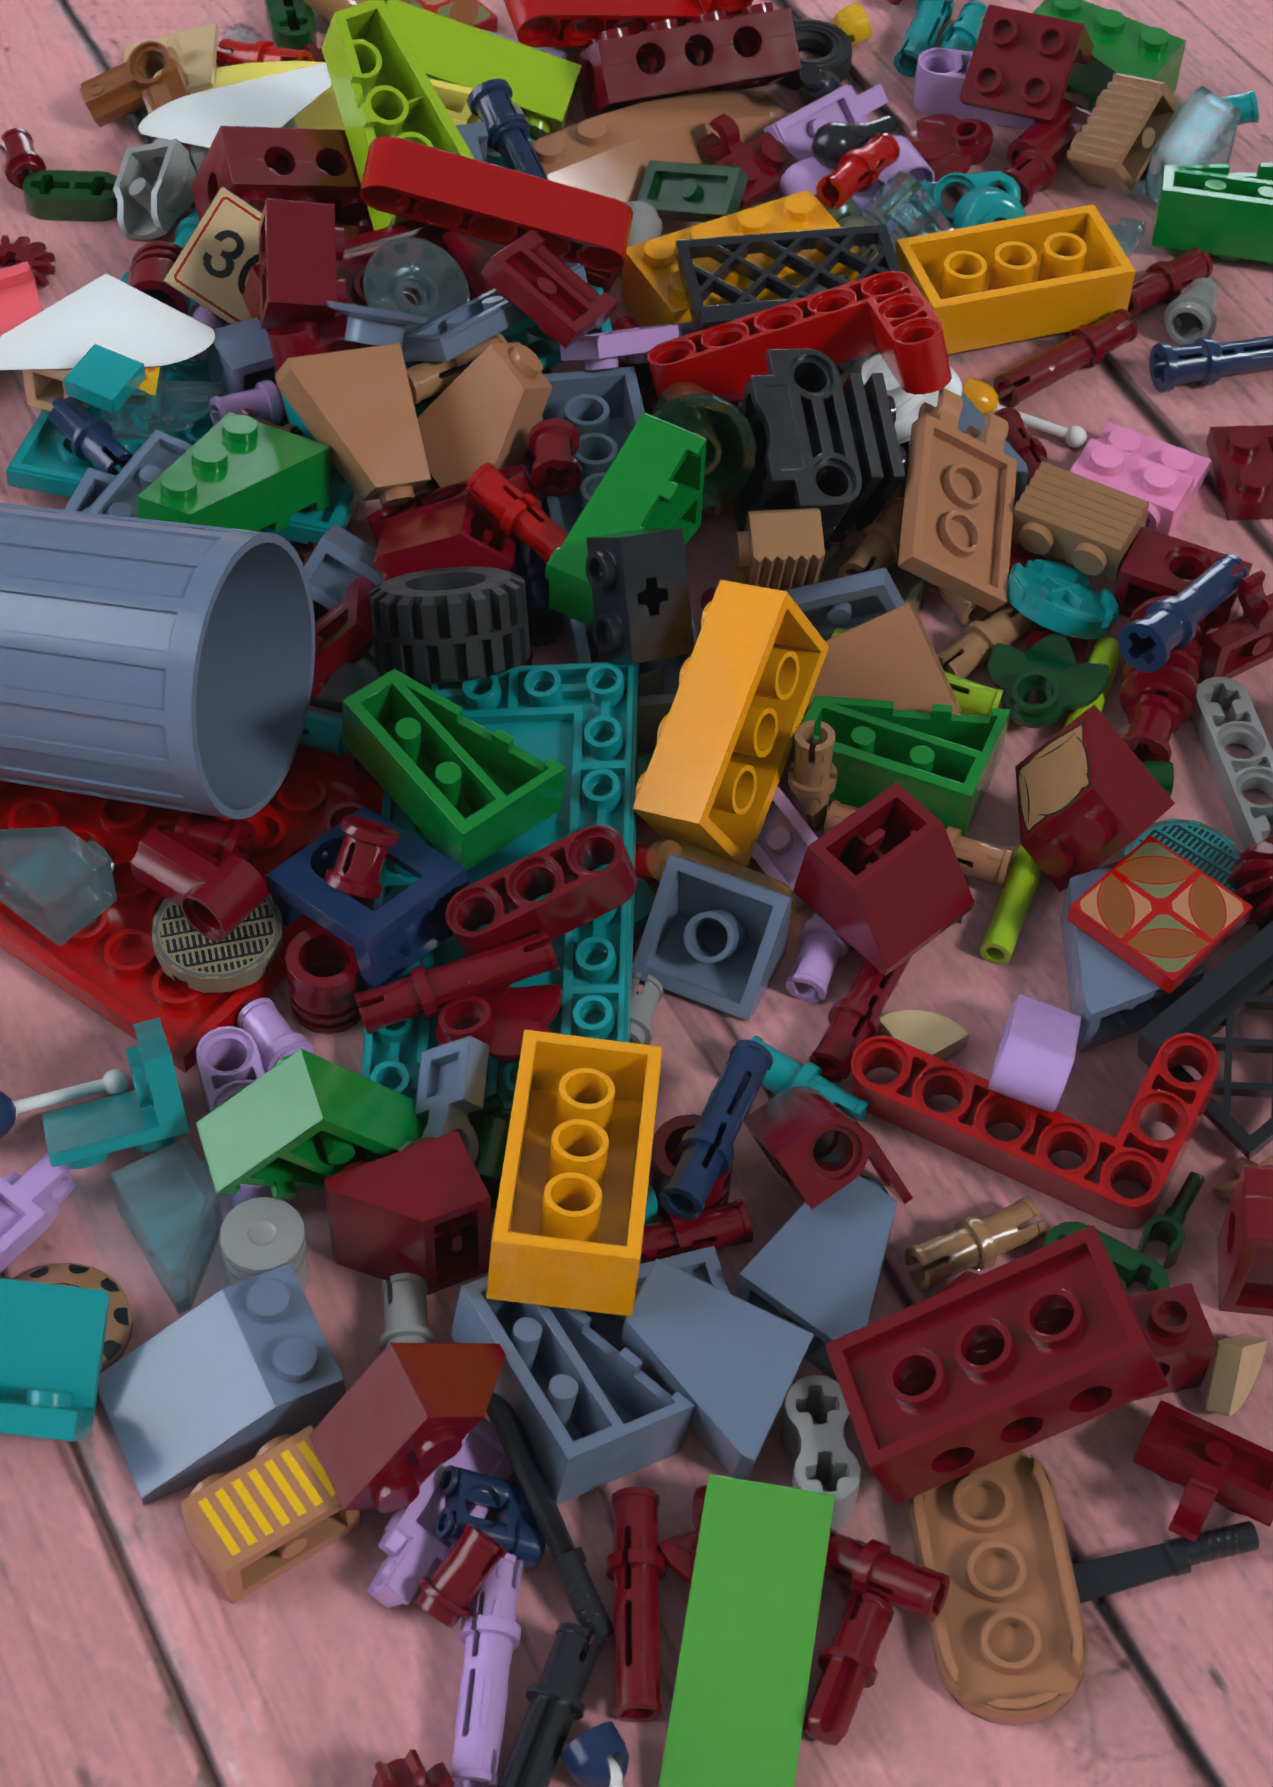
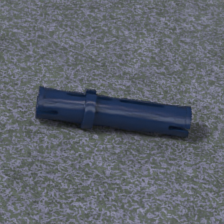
[659,1040,773,1220]

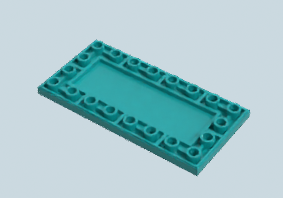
[361,662,640,1121]

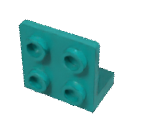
[42,1018,190,1169]
[0,1278,111,1442]

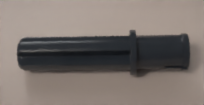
[498,1623,605,1787]

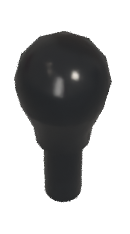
[798,64,842,106]
[811,115,896,169]

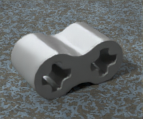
[780,1375,861,1532]

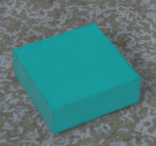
[63,344,146,415]

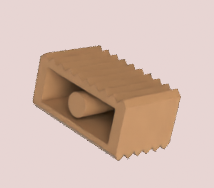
[1067,73,1182,194]
[1011,461,1149,581]
[729,508,825,591]

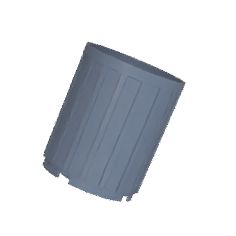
[0,503,315,820]

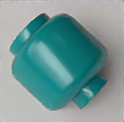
[952,186,1026,229]

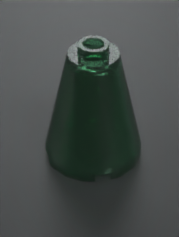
[650,382,757,509]

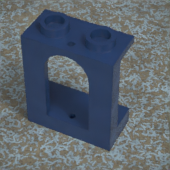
[266,806,470,988]

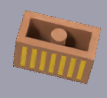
[180,1425,361,1604]

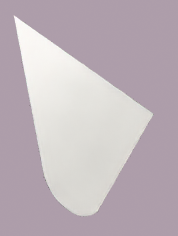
[138,62,332,148]
[0,273,215,370]

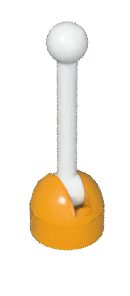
[962,377,1087,448]

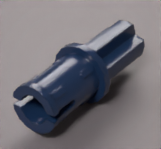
[48,396,134,475]

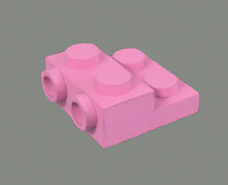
[1070,421,1211,536]

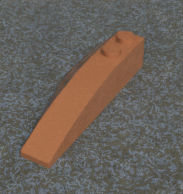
[530,91,789,203]

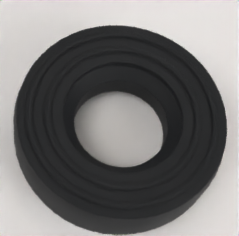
[778,19,852,90]

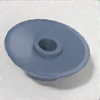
[327,301,430,349]

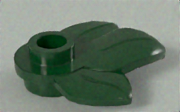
[988,631,1109,728]

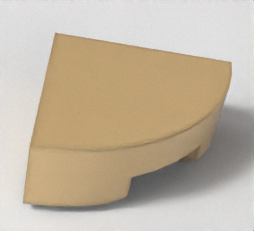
[877,1010,969,1060]
[1204,1333,1268,1417]

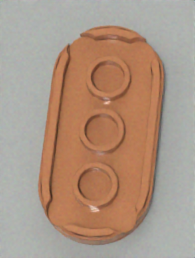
[908,1451,1088,1725]

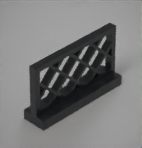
[674,224,901,332]
[1138,921,1273,1160]

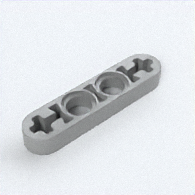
[1191,677,1273,850]

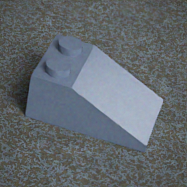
[98,1263,346,1505]

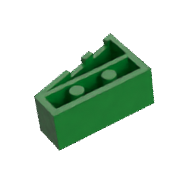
[1032,0,1186,111]
[1151,163,1273,266]
[137,412,332,532]
[545,412,707,627]
[342,669,567,871]
[791,695,1011,837]
[196,1048,428,1200]

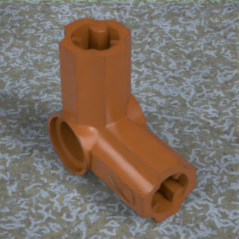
[80,41,190,148]

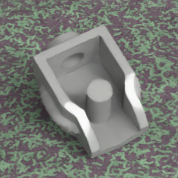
[113,138,198,240]

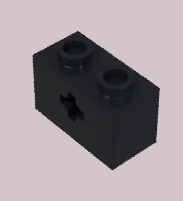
[585,528,694,664]

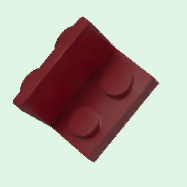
[959,4,1094,123]

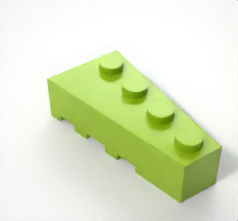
[322,0,475,231]
[386,0,582,137]

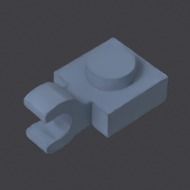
[415,1036,489,1163]

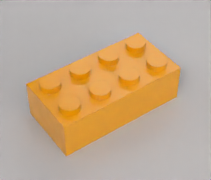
[621,189,862,327]
[895,204,1136,355]
[632,580,829,871]
[486,1030,662,1317]

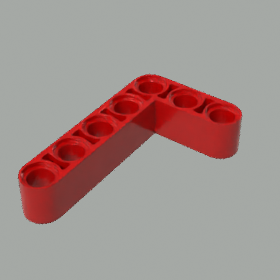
[503,0,753,47]
[360,136,633,294]
[647,271,952,414]
[851,1033,1219,1229]

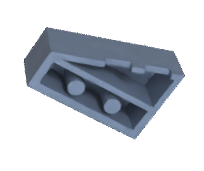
[450,1276,695,1505]

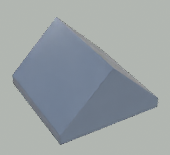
[632,854,792,1021]

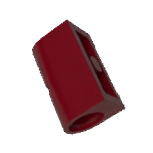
[743,1086,913,1210]

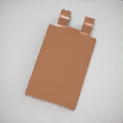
[898,388,1017,612]

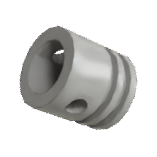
[220,1197,310,1293]

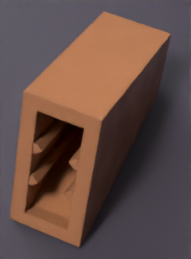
[417,342,553,488]
[275,343,431,507]
[802,601,962,720]

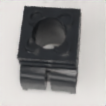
[719,349,908,545]

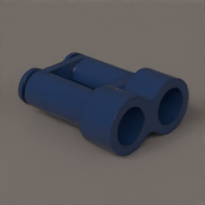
[436,1465,546,1570]

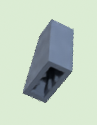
[1060,860,1205,1052]
[737,1175,897,1382]
[616,1259,814,1480]

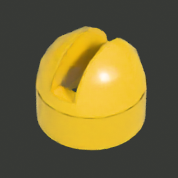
[831,2,872,46]

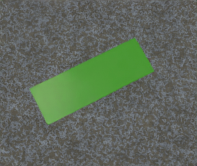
[659,1474,835,1787]

